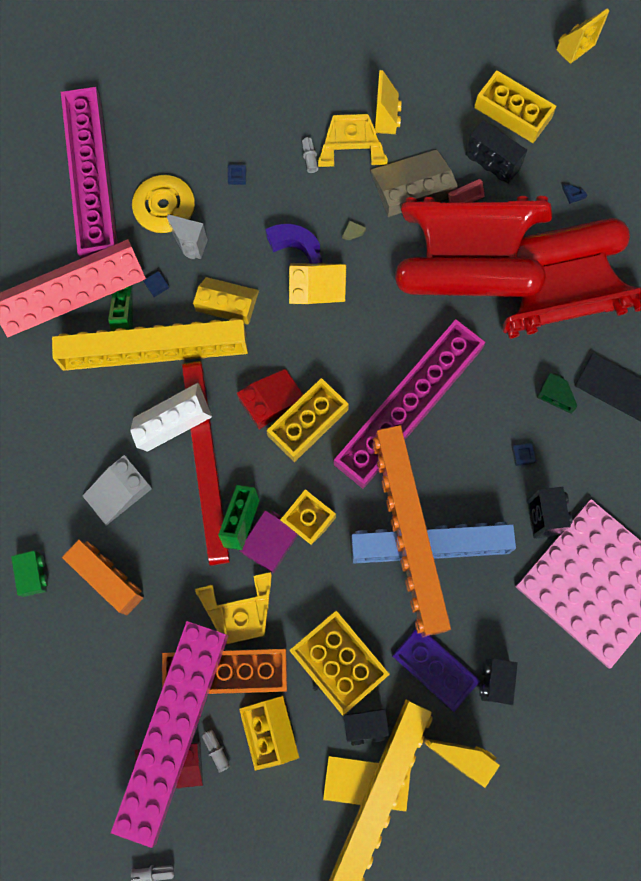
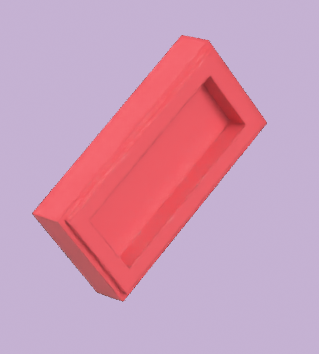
[448,179,485,203]

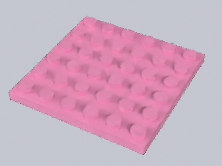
[516,499,641,669]

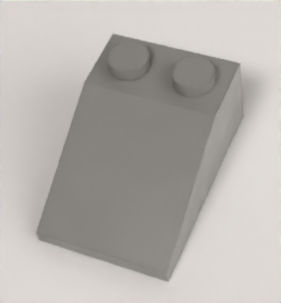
[83,455,152,526]

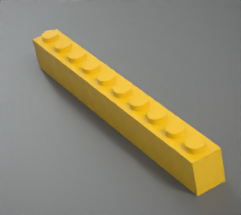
[329,700,432,881]

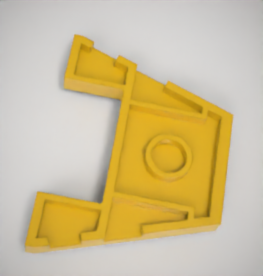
[318,114,388,167]
[195,572,272,644]

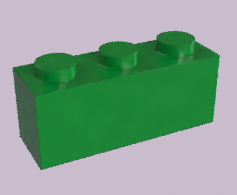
[218,485,260,550]

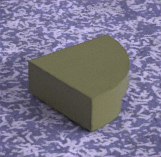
[342,221,366,240]

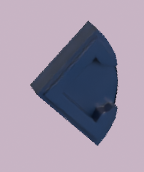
[563,185,587,204]

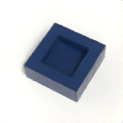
[228,165,246,185]
[143,271,169,297]
[512,443,536,466]

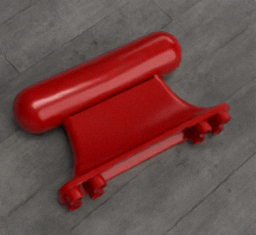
[395,196,552,297]
[502,218,641,339]

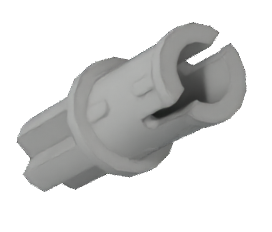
[302,137,318,173]
[202,730,231,772]
[131,865,174,881]

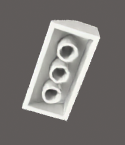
[130,383,212,452]

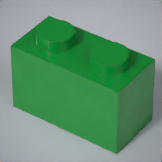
[11,551,48,597]

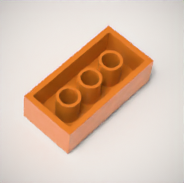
[62,540,144,615]

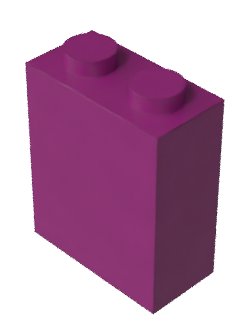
[239,510,298,574]

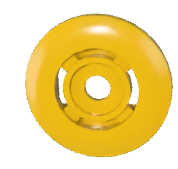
[132,175,195,233]

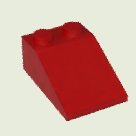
[237,369,303,430]

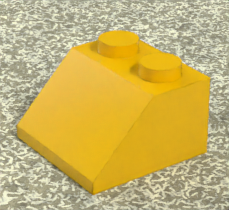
[280,489,336,545]

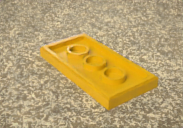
[323,756,411,811]

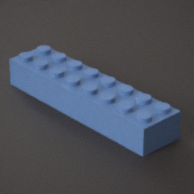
[351,522,516,564]

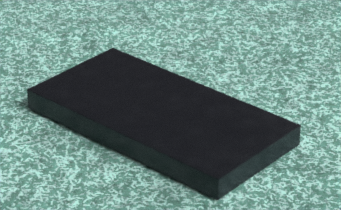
[575,354,641,422]

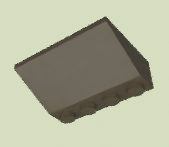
[370,149,458,217]

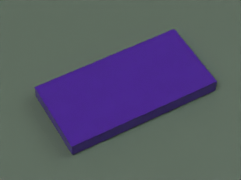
[392,629,480,712]

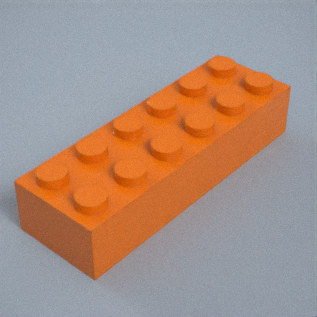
[162,649,288,694]

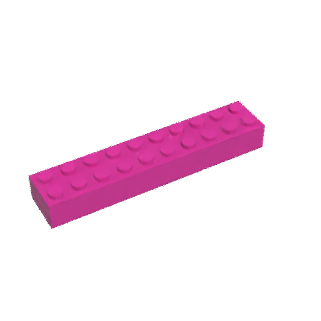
[61,87,117,259]
[334,319,485,489]
[111,621,228,848]

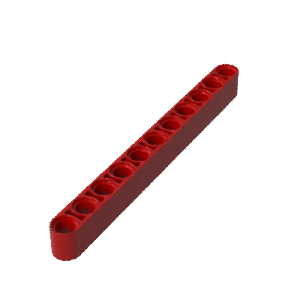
[182,361,230,566]

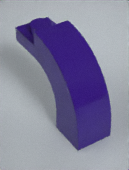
[265,224,322,264]

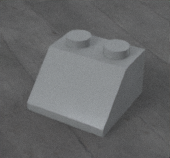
[167,214,208,259]

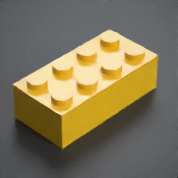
[474,70,557,143]
[266,378,349,462]

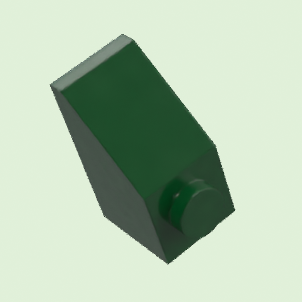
[537,373,578,414]

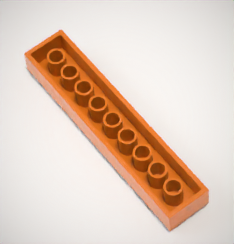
[372,425,451,637]

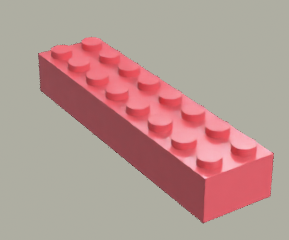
[0,239,146,338]

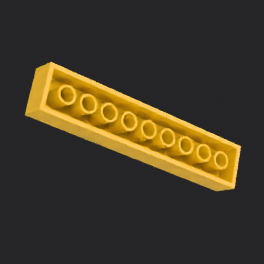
[52,318,248,371]

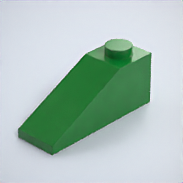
[108,285,133,331]

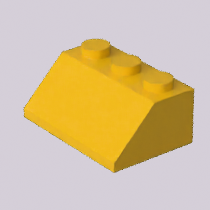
[193,277,259,325]
[239,696,299,771]

